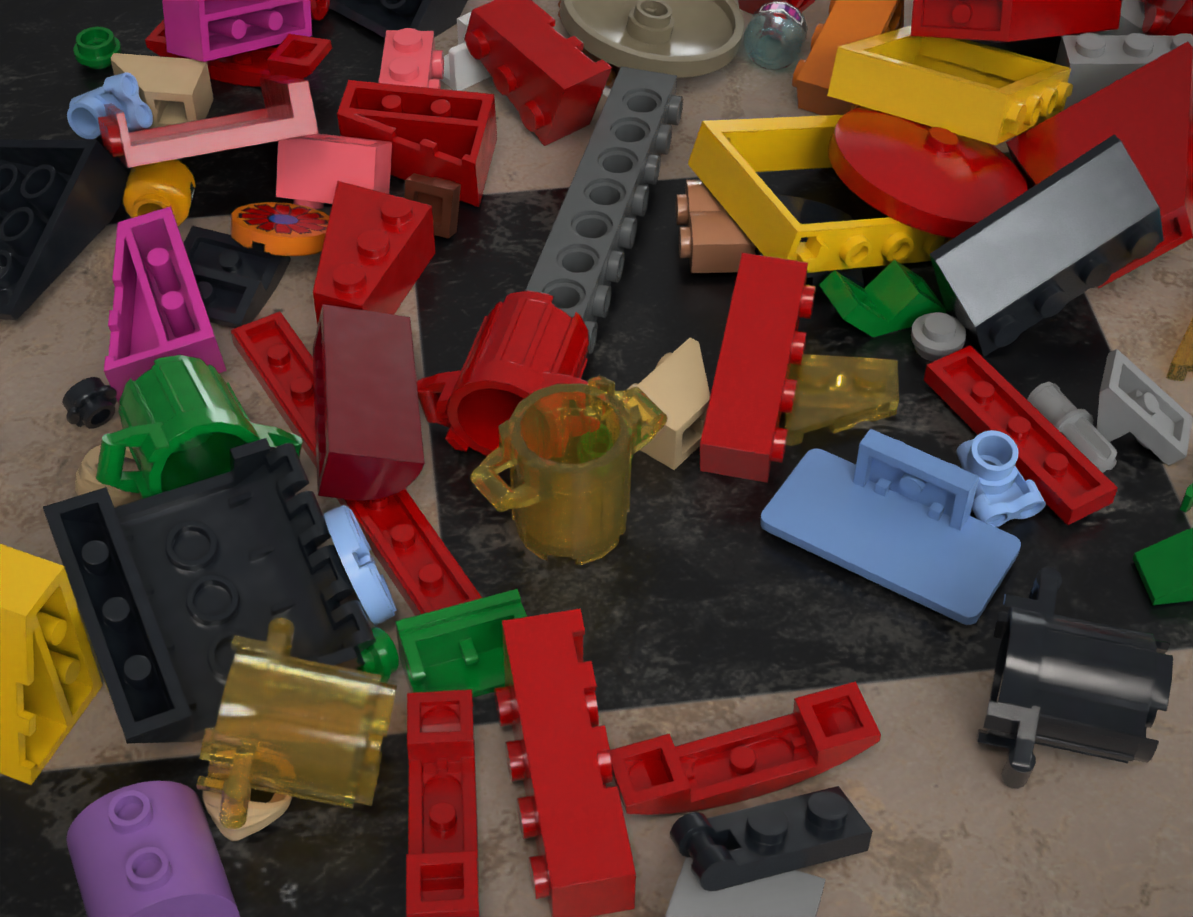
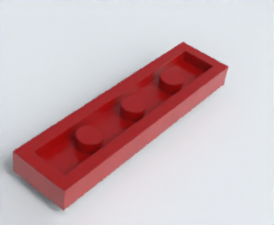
[924,345,1118,525]

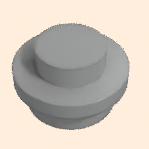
[911,312,966,362]

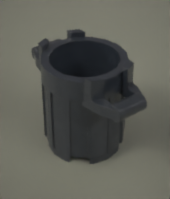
[977,567,1173,789]

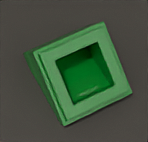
[1132,528,1193,605]

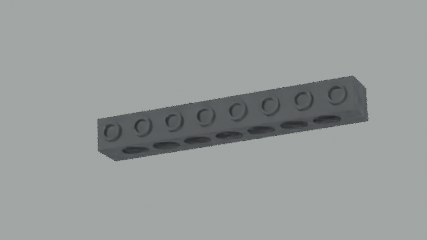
[525,66,683,354]

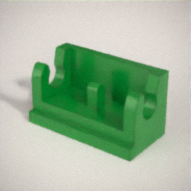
[395,589,527,698]

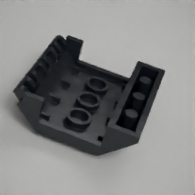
[43,438,376,744]

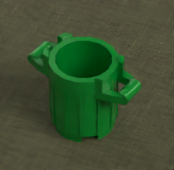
[96,355,303,499]

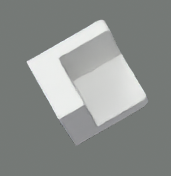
[440,12,491,91]

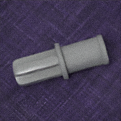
[1027,382,1117,473]

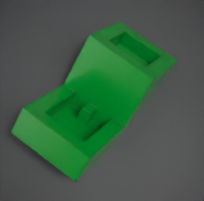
[819,259,946,337]

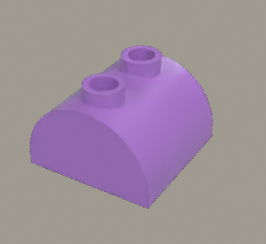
[66,781,240,917]

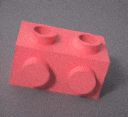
[379,28,444,89]
[276,133,392,209]

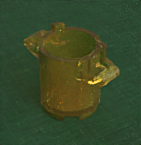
[470,375,668,565]
[197,618,397,829]

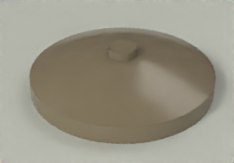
[560,0,744,78]

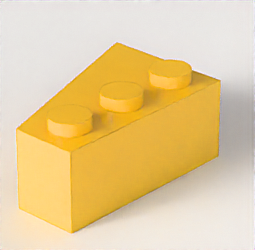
[0,544,103,785]

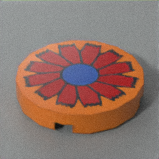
[230,202,330,256]

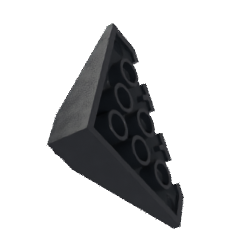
[0,139,130,320]

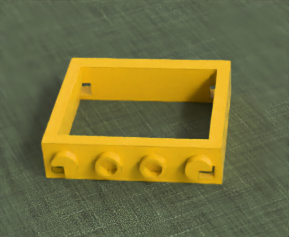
[827,25,1073,145]
[688,115,953,273]

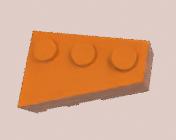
[792,0,904,115]

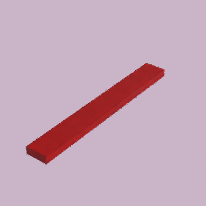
[231,311,482,616]

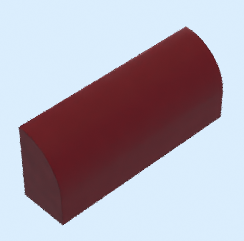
[313,304,425,501]

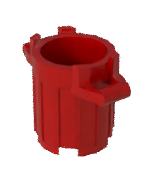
[417,291,608,463]

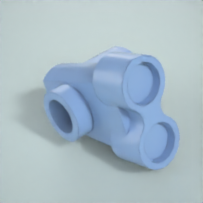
[67,72,153,139]
[956,430,1046,528]

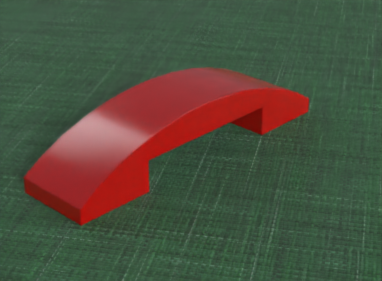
[145,20,332,87]
[610,681,881,815]
[406,689,479,917]

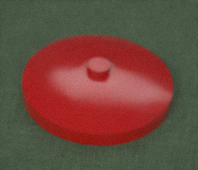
[828,107,1028,238]

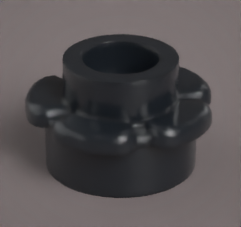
[62,377,117,429]

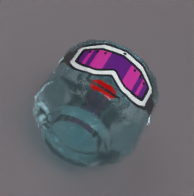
[743,1,808,70]

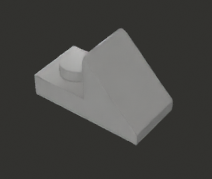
[1096,349,1193,466]

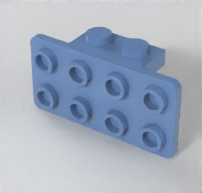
[760,429,1021,625]

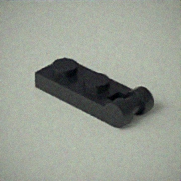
[670,786,873,891]

